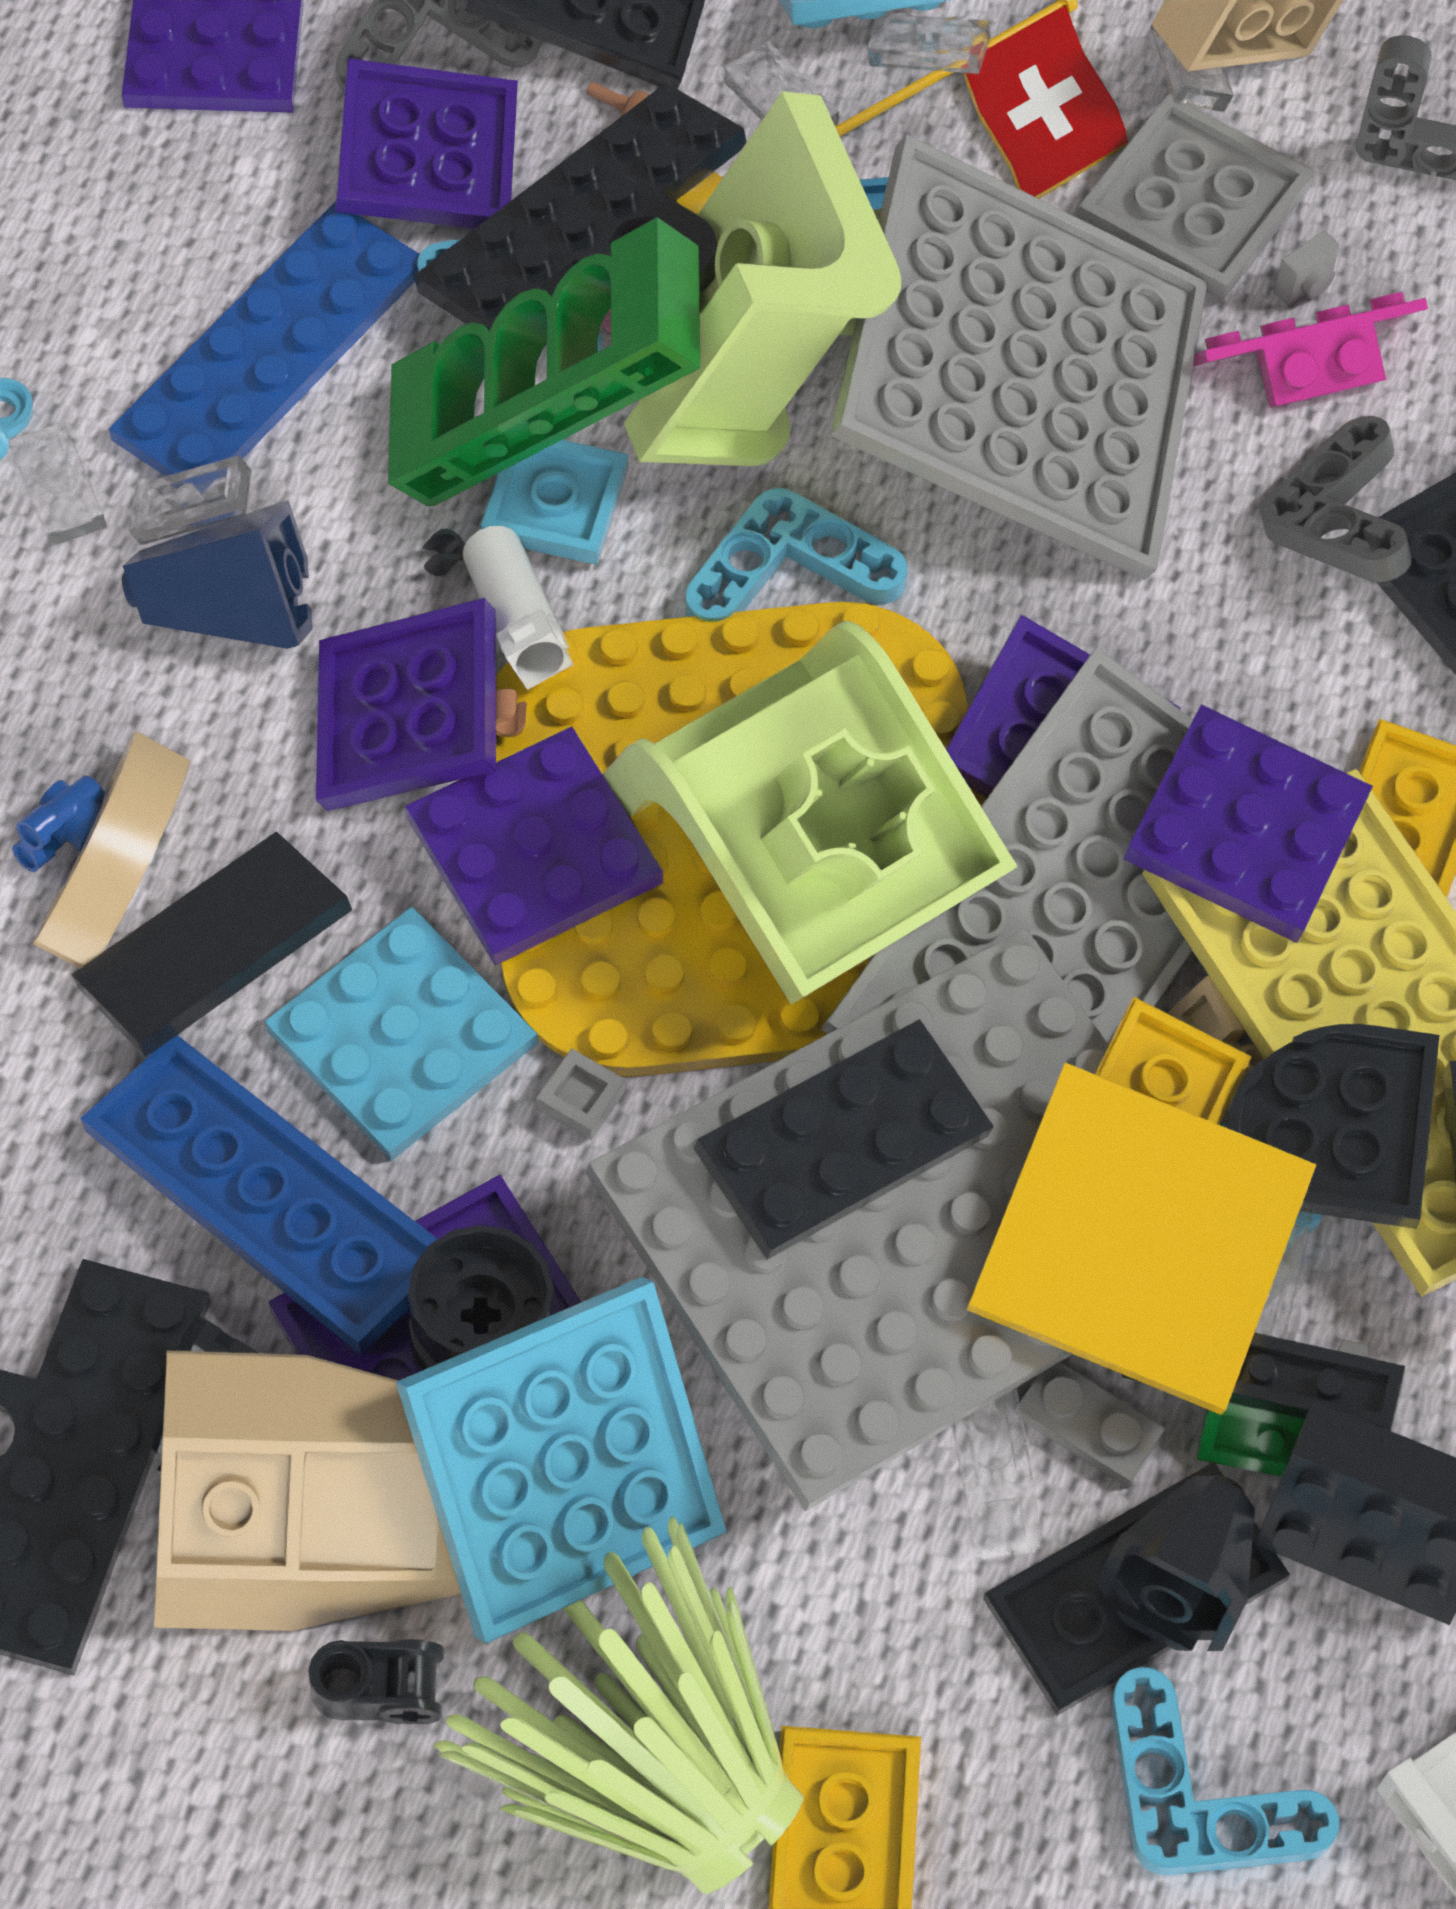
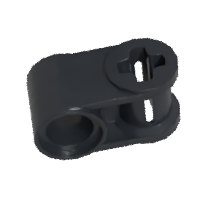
[308,1639,444,1724]

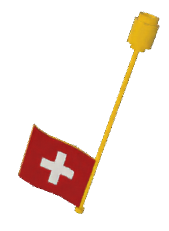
[676,0,1128,215]

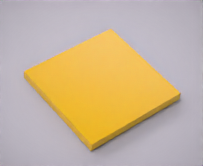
[966,1063,1316,1415]

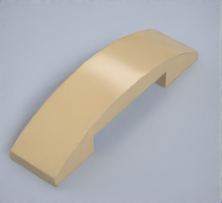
[33,731,190,969]

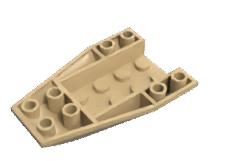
[154,1350,461,1631]

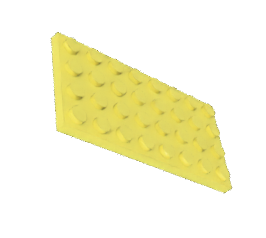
[1142,769,1456,1297]

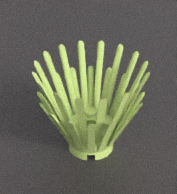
[433,1516,804,1894]

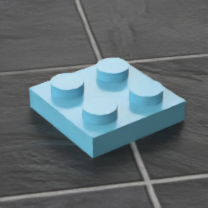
[481,440,629,565]

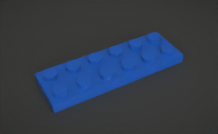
[109,201,420,500]
[81,1035,438,1355]

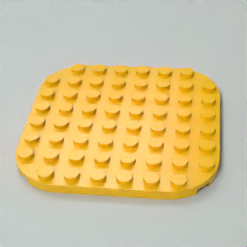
[496,602,985,1077]

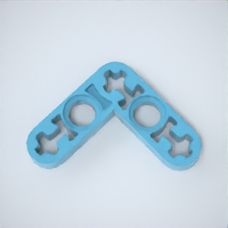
[686,488,908,621]
[1111,1667,1339,1875]

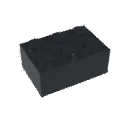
[1255,1399,1456,1626]

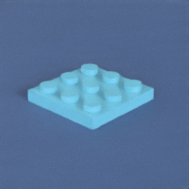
[265,907,538,1161]

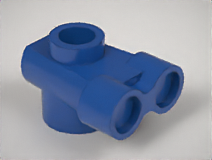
[12,775,105,872]

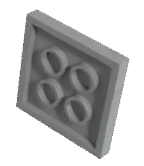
[1077,94,1315,300]

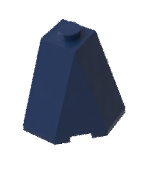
[122,500,313,649]

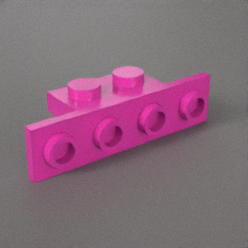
[1193,291,1428,408]

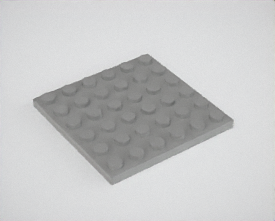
[830,134,1208,580]

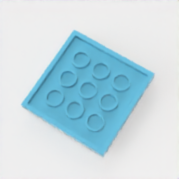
[396,1277,727,1644]

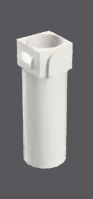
[462,526,573,690]

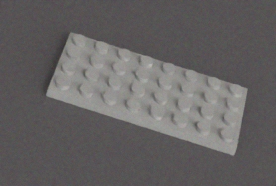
[821,647,1193,1045]

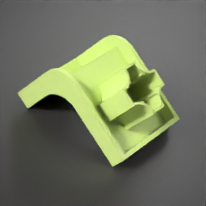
[624,91,901,466]
[602,621,1018,1005]

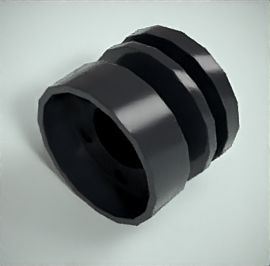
[408,1225,554,1372]

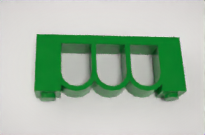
[388,217,700,506]

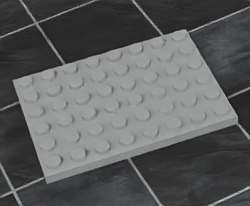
[586,928,1109,1512]

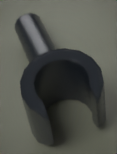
[422,528,466,576]

